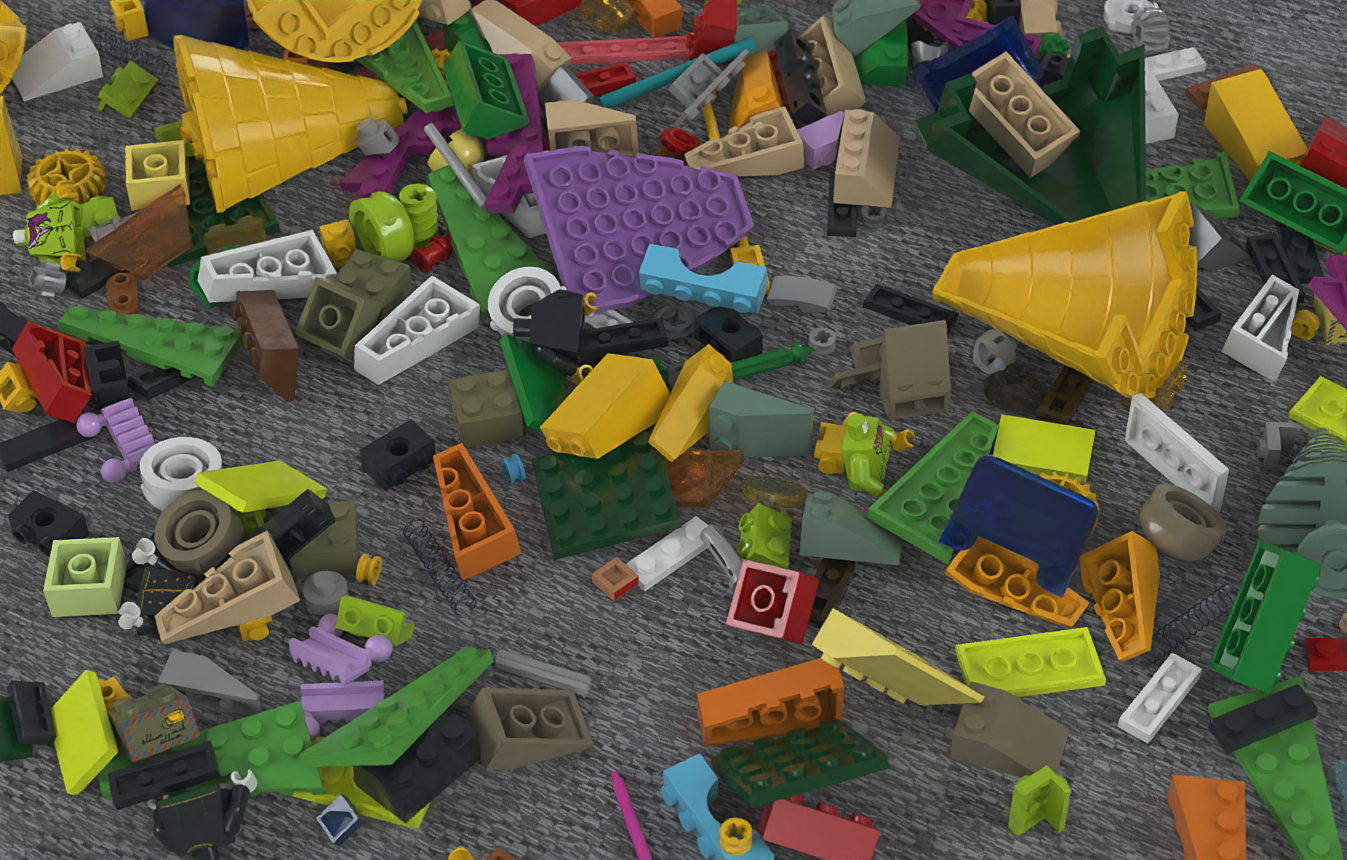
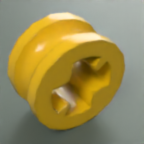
[1291,310,1321,341]
[356,553,382,586]
[720,818,753,855]

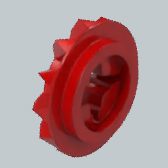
[660,128,701,159]

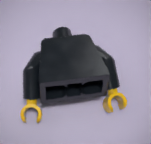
[513,289,598,385]

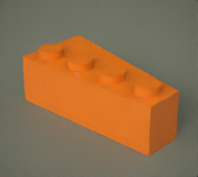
[697,658,844,746]

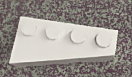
[198,230,337,303]
[354,276,480,385]

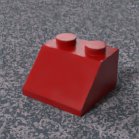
[685,0,737,66]
[726,559,819,645]

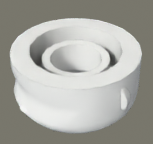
[488,267,567,342]
[140,437,222,511]

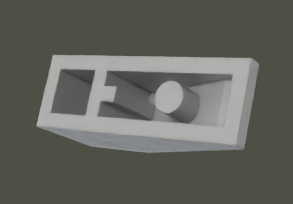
[158,650,262,717]

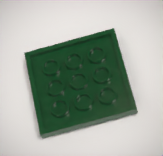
[138,165,280,268]
[531,428,682,560]
[711,719,890,808]

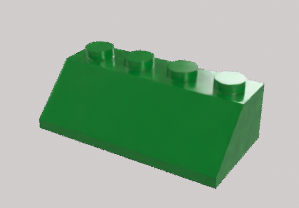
[443,40,529,139]
[1239,151,1347,254]
[1209,540,1322,694]

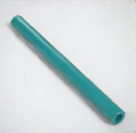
[598,37,757,108]

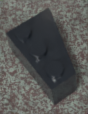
[353,714,481,824]

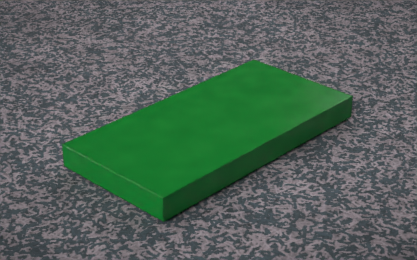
[499,333,568,433]

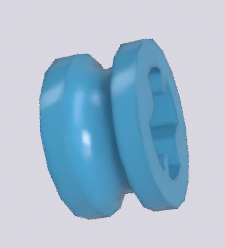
[500,453,526,485]

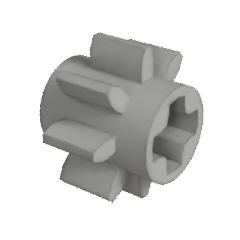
[29,261,66,298]

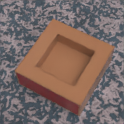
[592,557,639,601]

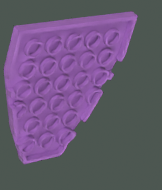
[523,146,754,313]

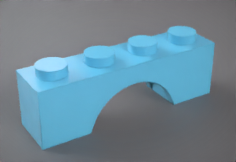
[639,243,768,314]
[661,753,775,860]

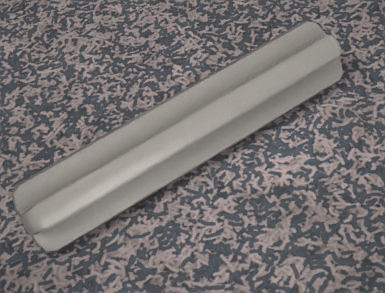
[495,649,592,696]

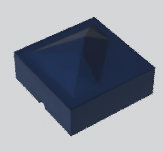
[316,794,365,846]

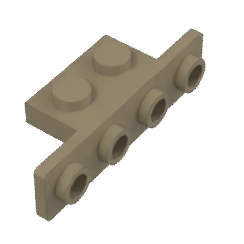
[830,337,953,390]

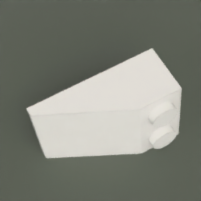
[12,22,103,101]

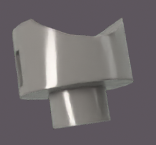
[911,41,950,77]
[356,117,399,157]
[973,329,1017,375]
[303,571,349,615]

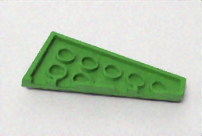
[356,20,454,113]
[1146,152,1240,218]
[427,165,555,320]
[59,306,243,387]
[867,411,999,565]
[299,647,494,767]
[1207,676,1343,860]
[98,701,326,798]

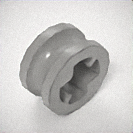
[809,327,836,356]

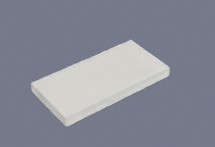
[1125,393,1229,512]

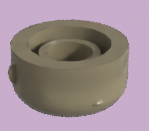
[1139,483,1227,562]
[154,490,244,577]

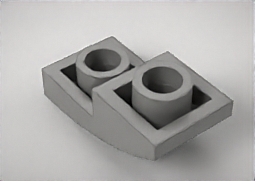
[767,276,837,313]

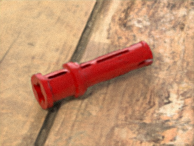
[411,232,453,273]

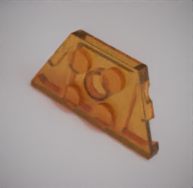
[86,184,193,280]
[662,450,744,507]

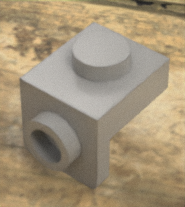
[1257,422,1298,470]

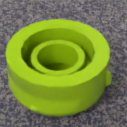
[349,191,415,262]

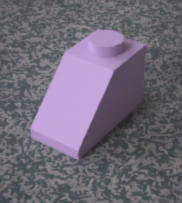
[797,111,845,170]

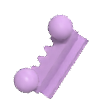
[76,398,157,483]
[289,614,392,685]
[300,681,385,741]

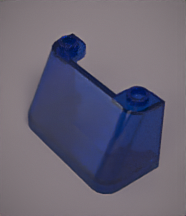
[143,0,250,50]
[910,15,1045,113]
[939,455,1099,598]

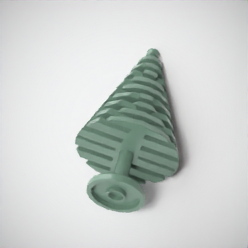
[1257,428,1347,599]

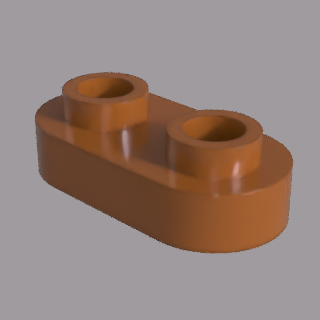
[106,273,140,315]

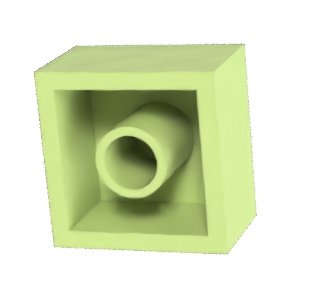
[43,537,127,617]

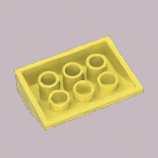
[812,608,984,705]

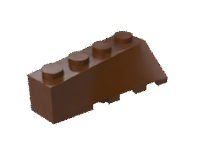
[231,290,299,402]

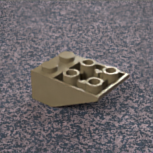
[879,320,951,420]

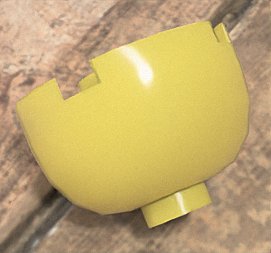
[428,129,485,178]

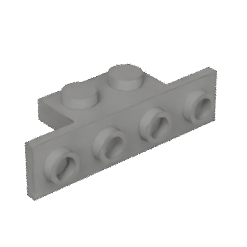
[668,48,749,128]

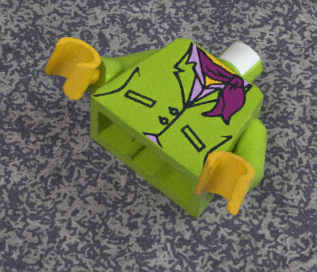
[13,180,86,272]
[842,413,915,497]

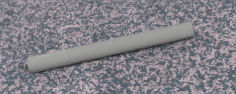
[424,123,487,210]

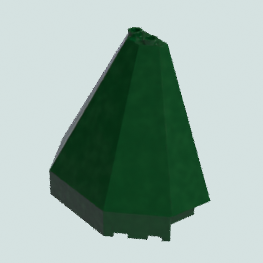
[913,26,1146,225]

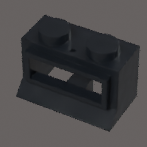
[84,341,130,409]

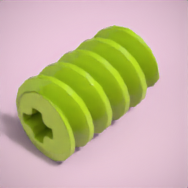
[399,183,440,249]

